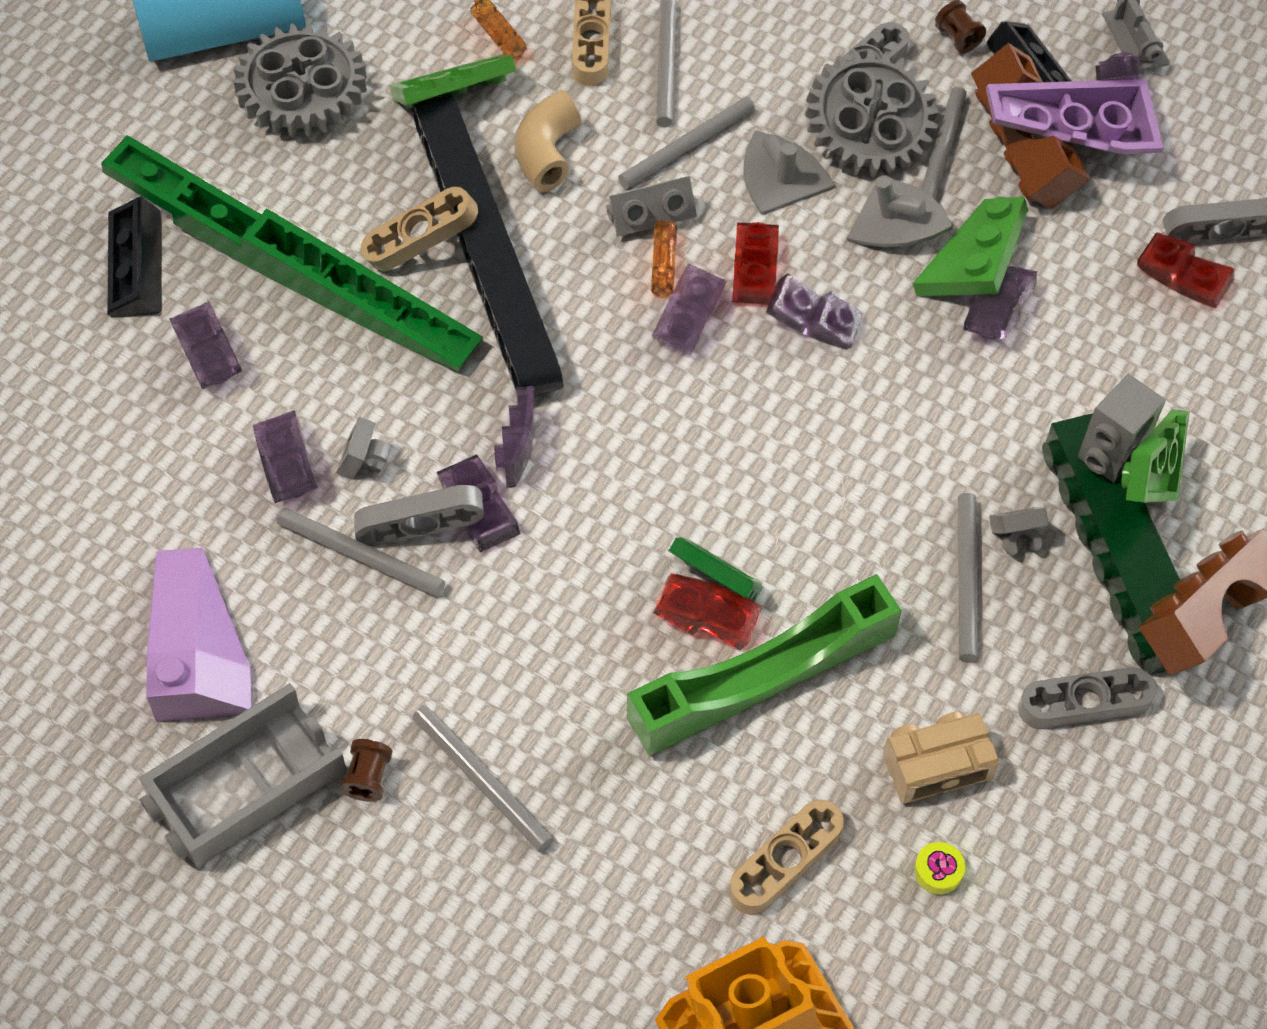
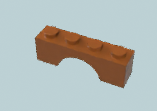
[971,43,1091,209]
[1139,528,1267,676]

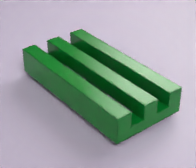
[668,537,763,601]

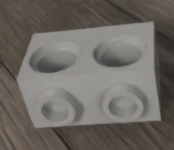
[1077,373,1166,483]

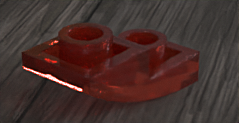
[732,222,779,305]
[1137,232,1235,309]
[653,573,762,650]

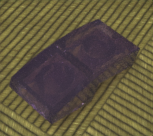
[1095,53,1145,81]
[652,263,727,356]
[964,266,1037,339]
[766,273,864,350]
[169,302,243,389]
[494,386,535,488]
[253,410,318,503]
[437,454,520,553]

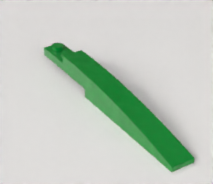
[101,135,483,372]

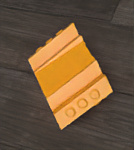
[655,936,854,1029]

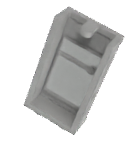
[139,683,347,871]

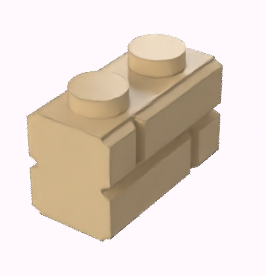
[883,711,999,804]

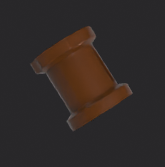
[935,0,987,53]
[339,739,393,802]

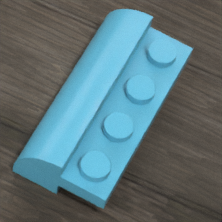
[133,0,306,62]

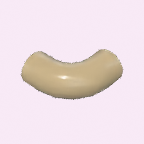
[514,90,581,192]

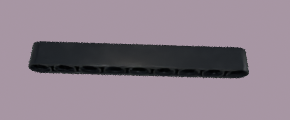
[411,93,564,400]

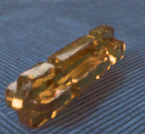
[470,0,527,60]
[651,220,677,297]

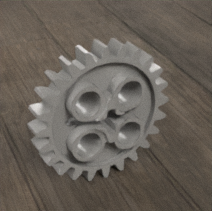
[233,23,367,137]
[805,49,939,178]

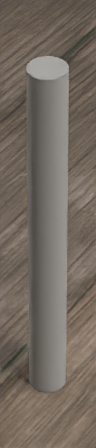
[656,0,676,127]
[921,87,967,199]
[618,96,755,190]
[958,493,978,662]
[277,507,445,597]
[412,705,553,852]

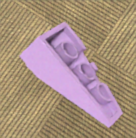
[986,79,1164,154]
[146,548,252,722]

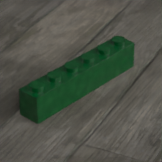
[1042,413,1180,675]

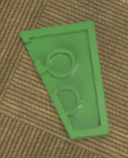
[389,54,516,108]
[912,197,1028,296]
[1122,409,1190,503]

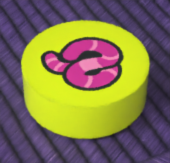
[914,842,965,895]

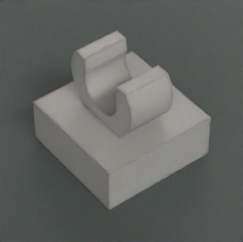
[336,417,391,479]
[989,507,1049,555]

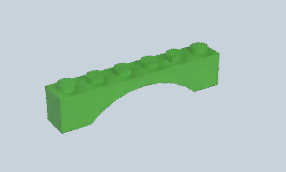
[626,574,902,756]

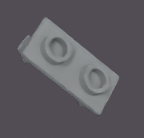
[1102,0,1170,73]
[606,176,697,237]

